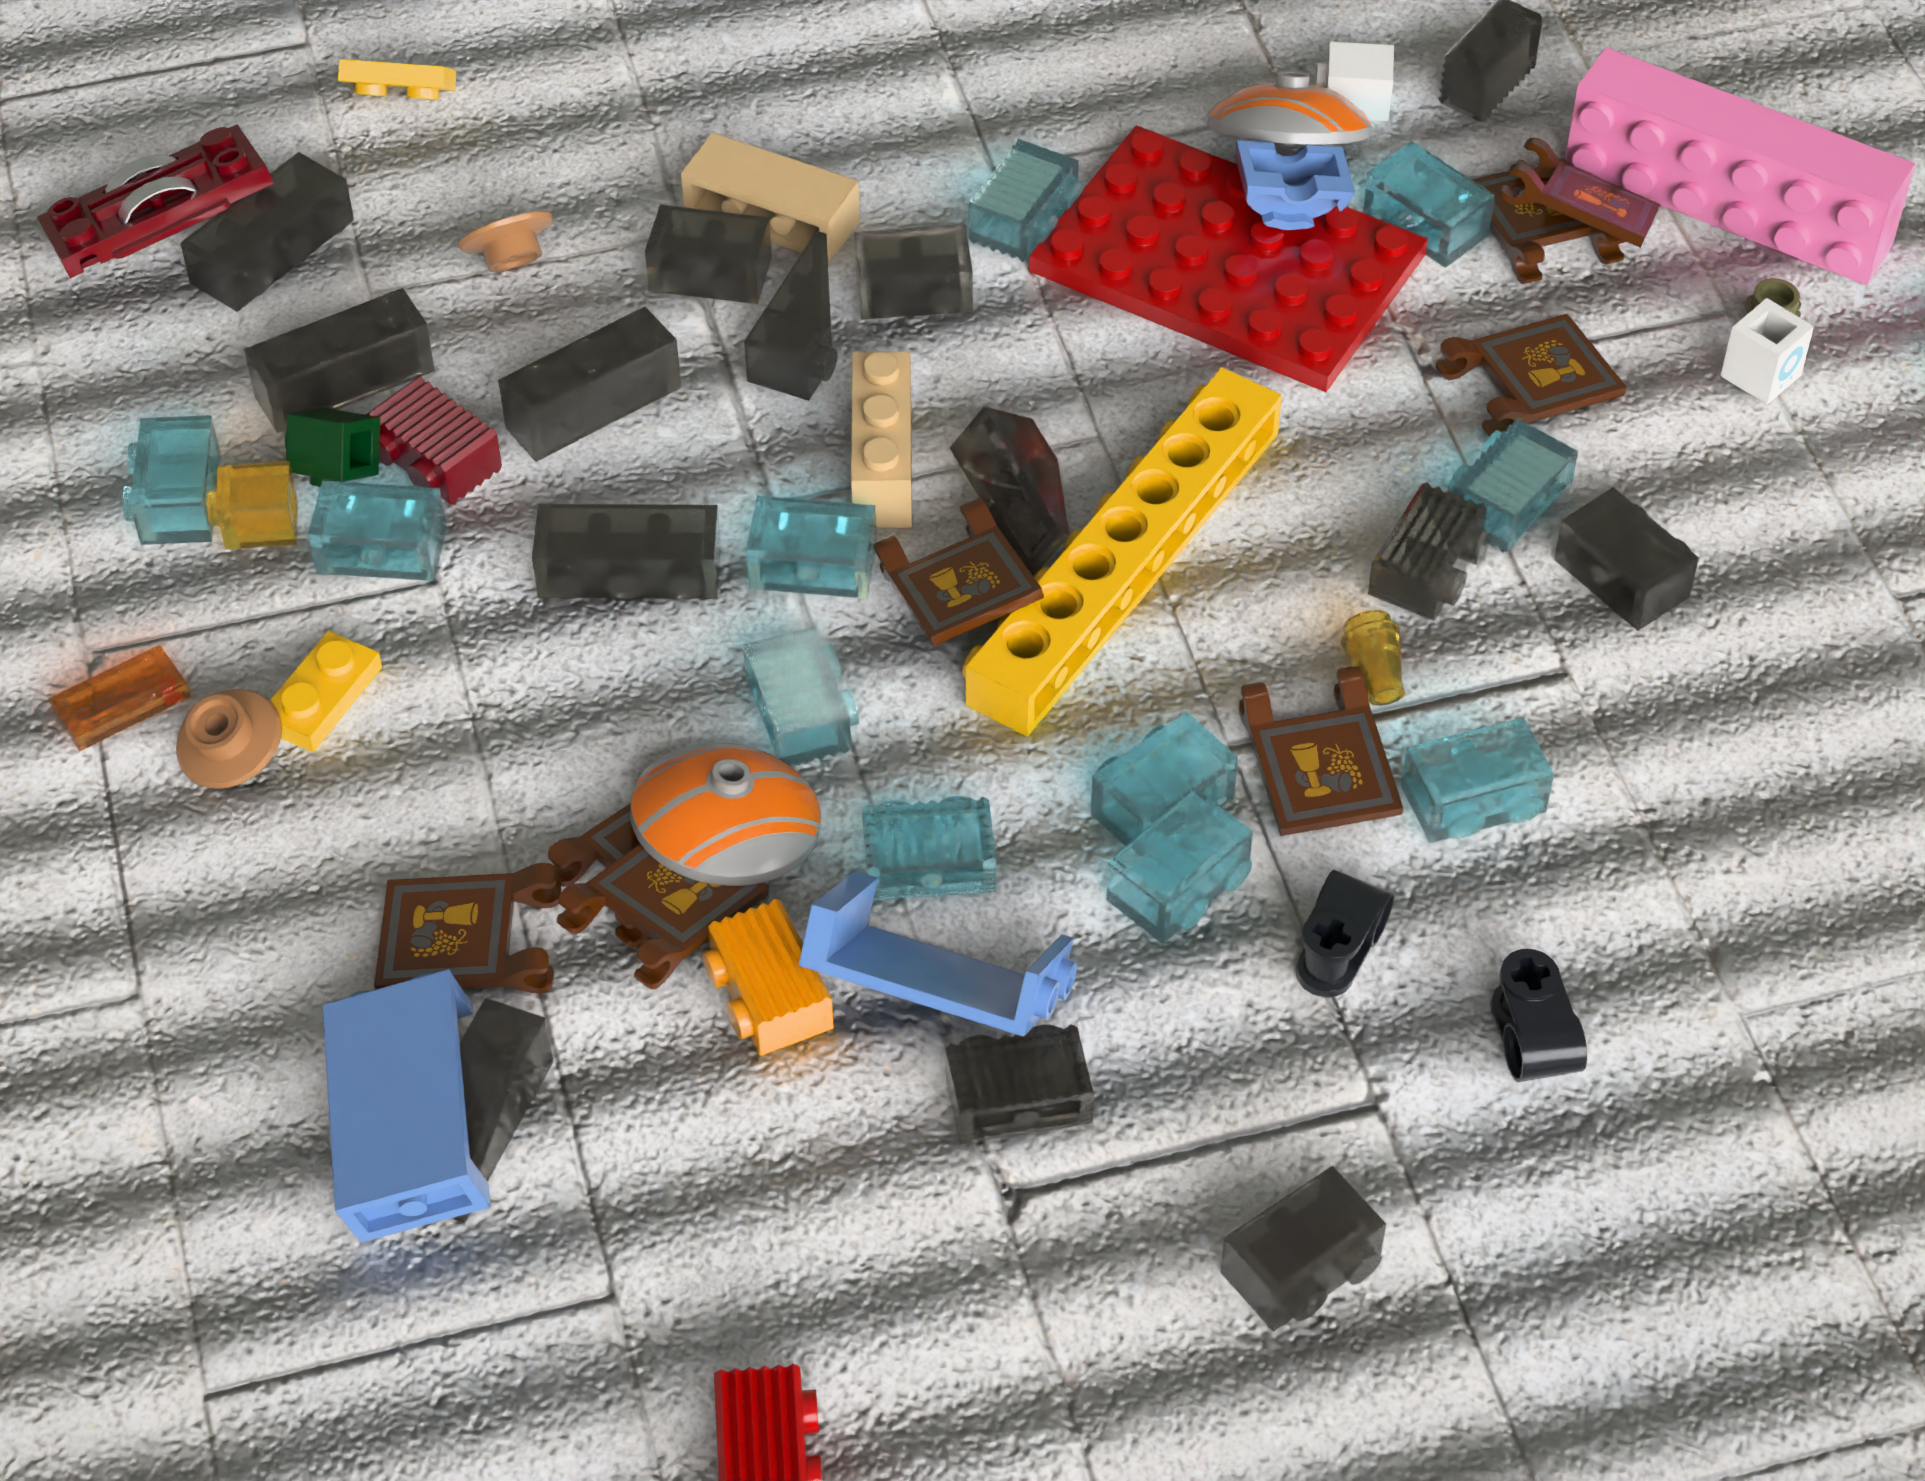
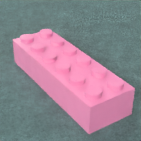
[1565,47,1915,285]

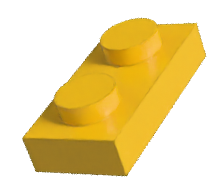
[338,59,457,100]
[270,631,382,752]

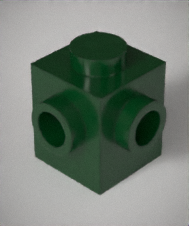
[285,408,380,487]

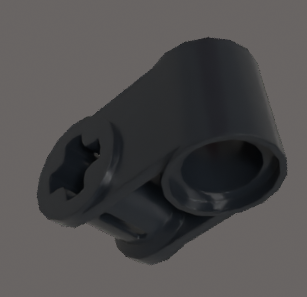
[1296,869,1395,997]
[1490,949,1587,1082]

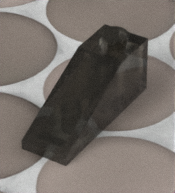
[744,231,838,401]
[950,406,1070,576]
[451,998,554,1223]

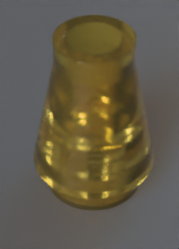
[1340,610,1405,706]

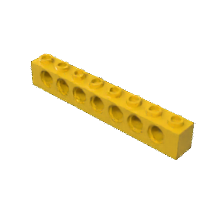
[962,367,1282,737]

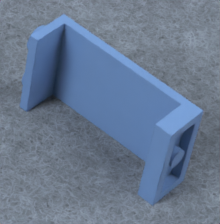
[799,870,1077,1037]
[322,969,491,1243]

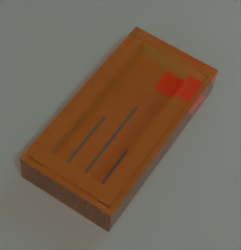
[48,645,191,752]

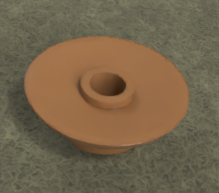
[457,211,553,272]
[176,689,282,789]

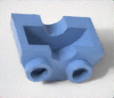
[1235,140,1355,230]

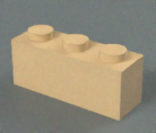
[681,132,860,263]
[851,351,912,529]

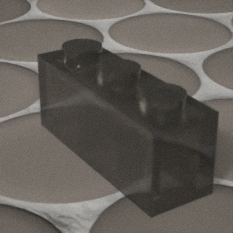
[180,152,354,312]
[244,288,435,433]
[498,306,681,462]
[532,504,721,600]

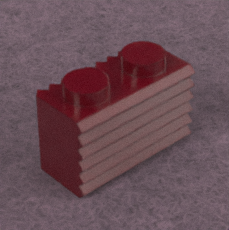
[366,376,502,505]

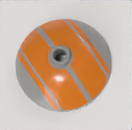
[1207,72,1372,145]
[630,743,821,886]

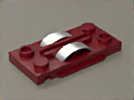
[37,124,274,278]

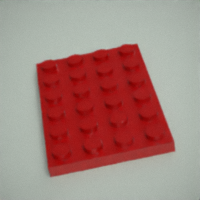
[1029,125,1428,392]

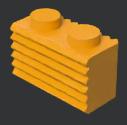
[702,898,834,1056]

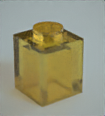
[207,461,298,550]

